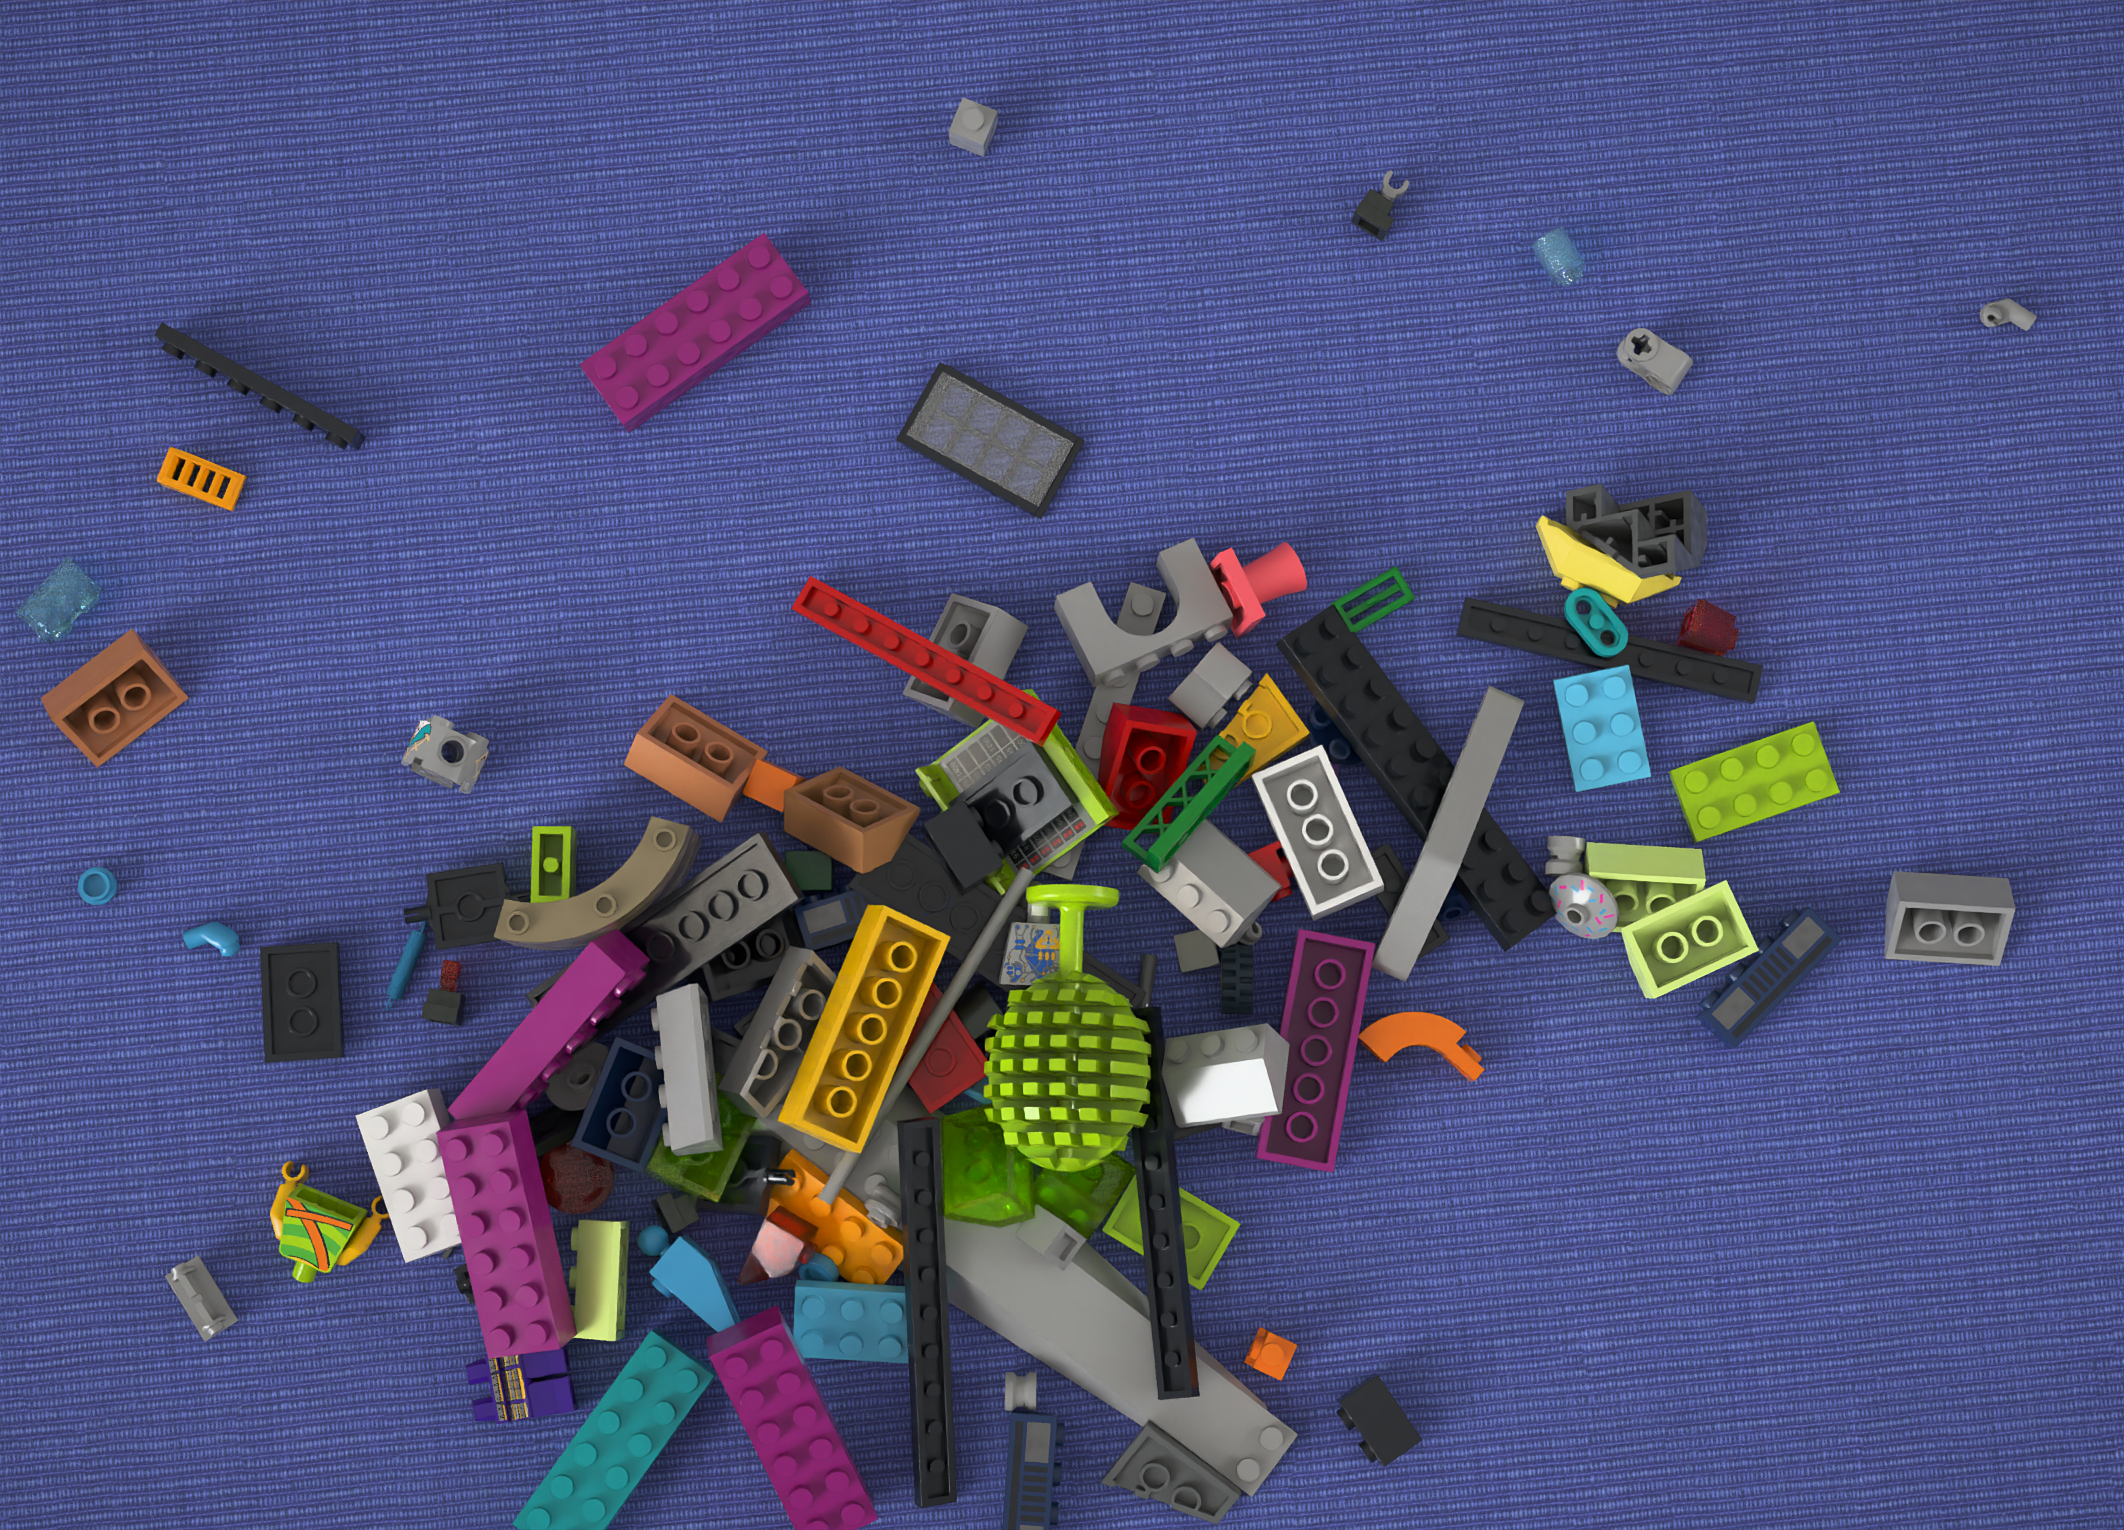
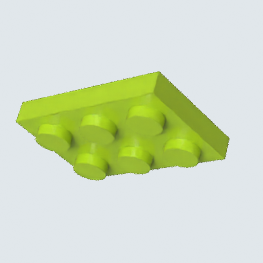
[1101,1173,1241,1291]

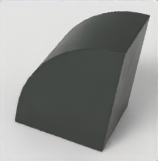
[953,982,1004,1041]

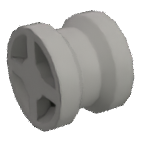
[1005,1372,1037,1411]

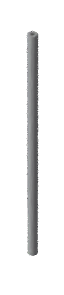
[818,867,1035,1205]

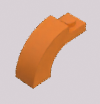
[1358,1012,1485,1082]

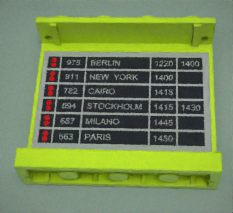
[915,689,1119,896]

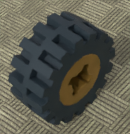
[1221,945,1253,1014]

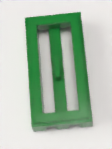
[1330,566,1415,634]

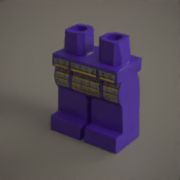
[466,1344,578,1424]

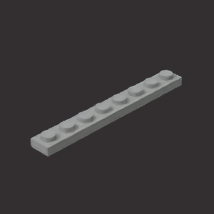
[1041,582,1167,882]

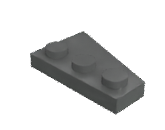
[1101,1420,1241,1524]

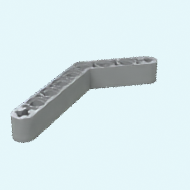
[1371,685,1524,982]

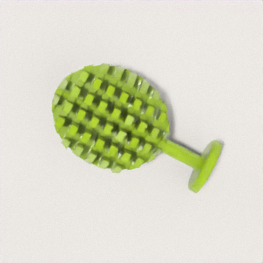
[984,884,1151,1172]

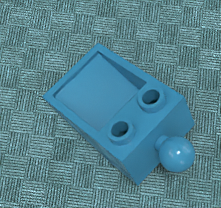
[638,1225,742,1332]

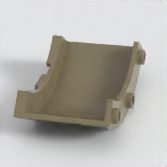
[494,816,703,951]

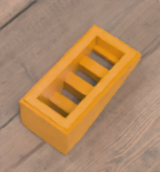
[157,447,247,512]

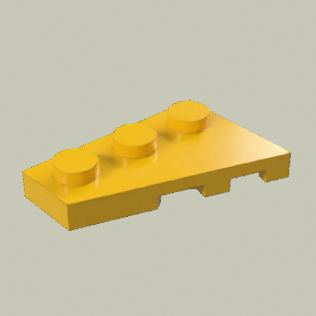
[1199,673,1310,789]

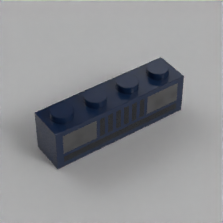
[794,884,955,953]
[1696,907,1843,1049]
[1002,1410,1065,1530]

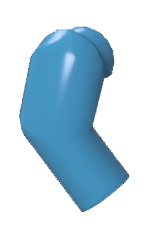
[183,922,240,957]

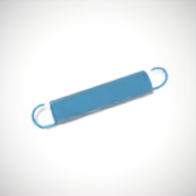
[386,921,427,1011]

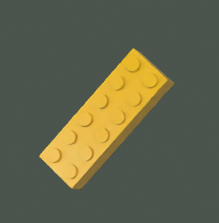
[777,905,950,1154]

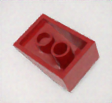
[1098,702,1197,834]

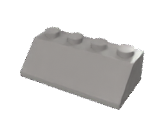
[651,983,723,1156]

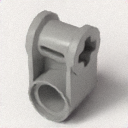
[1617,328,1693,395]

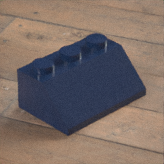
[570,1036,668,1174]

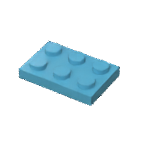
[1552,664,1651,792]
[793,1280,908,1364]

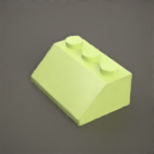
[1583,842,1706,932]
[1620,880,1759,999]
[569,1219,630,1341]

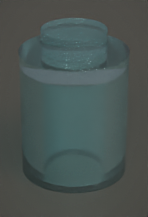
[1531,226,1586,287]

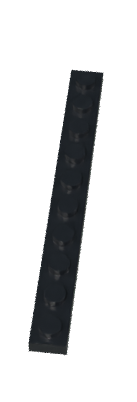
[1131,1006,1200,1400]
[897,1116,957,1508]

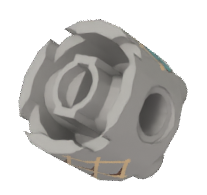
[401,715,490,794]

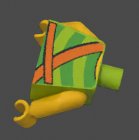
[270,1161,390,1283]

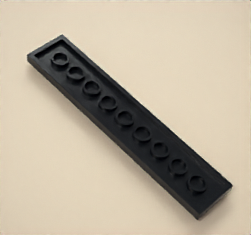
[1275,605,1557,952]

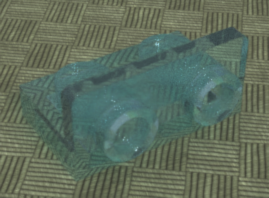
[15,557,104,645]

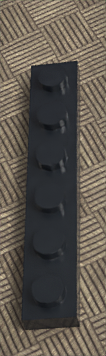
[155,323,366,450]

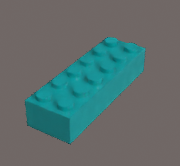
[512,1328,718,1530]

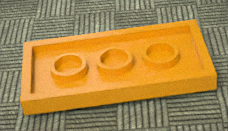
[766,1148,904,1285]

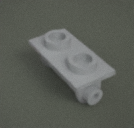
[165,1255,239,1342]

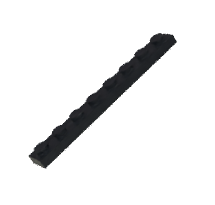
[1456,597,1763,704]

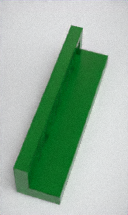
[1122,734,1256,874]

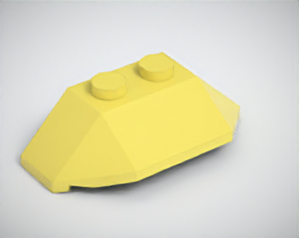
[1535,515,1682,609]

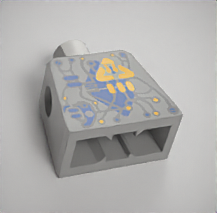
[998,903,1060,985]

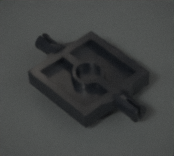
[404,862,531,951]
[680,1134,796,1217]

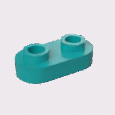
[1564,588,1628,657]

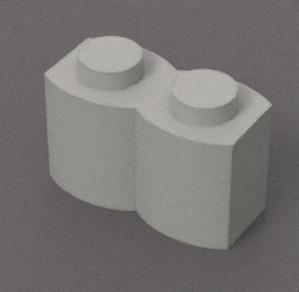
[1168,642,1253,731]

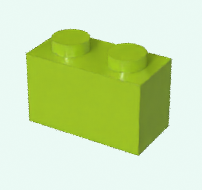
[531,826,577,903]

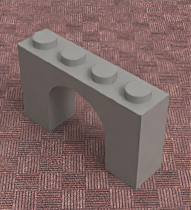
[1054,537,1233,687]

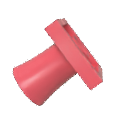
[1208,542,1307,639]

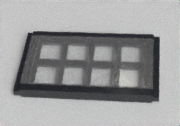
[896,362,1085,520]

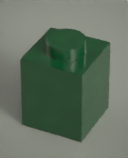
[783,851,834,892]

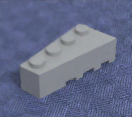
[718,946,837,1119]

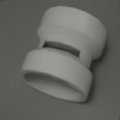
[1545,836,1586,877]

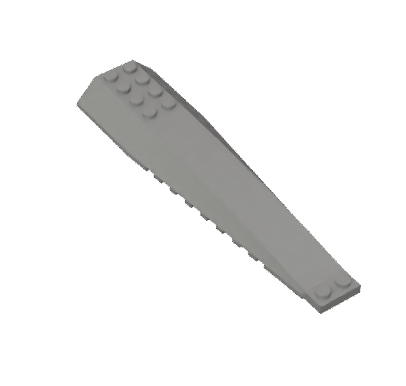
[747,1085,1298,1497]

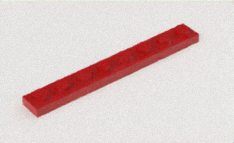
[791,576,1061,747]

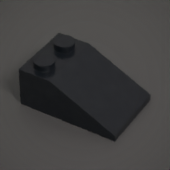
[688,905,806,1004]

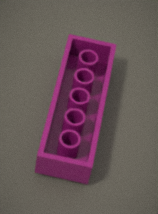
[579,233,811,433]
[447,929,650,1120]
[1254,929,1376,1173]
[436,1109,577,1359]
[706,1305,878,1530]

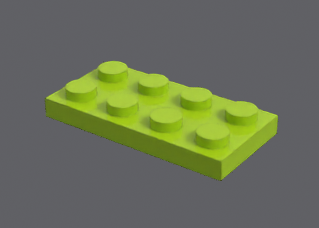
[1668,721,1840,843]

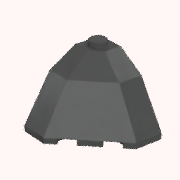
[1566,483,1707,579]

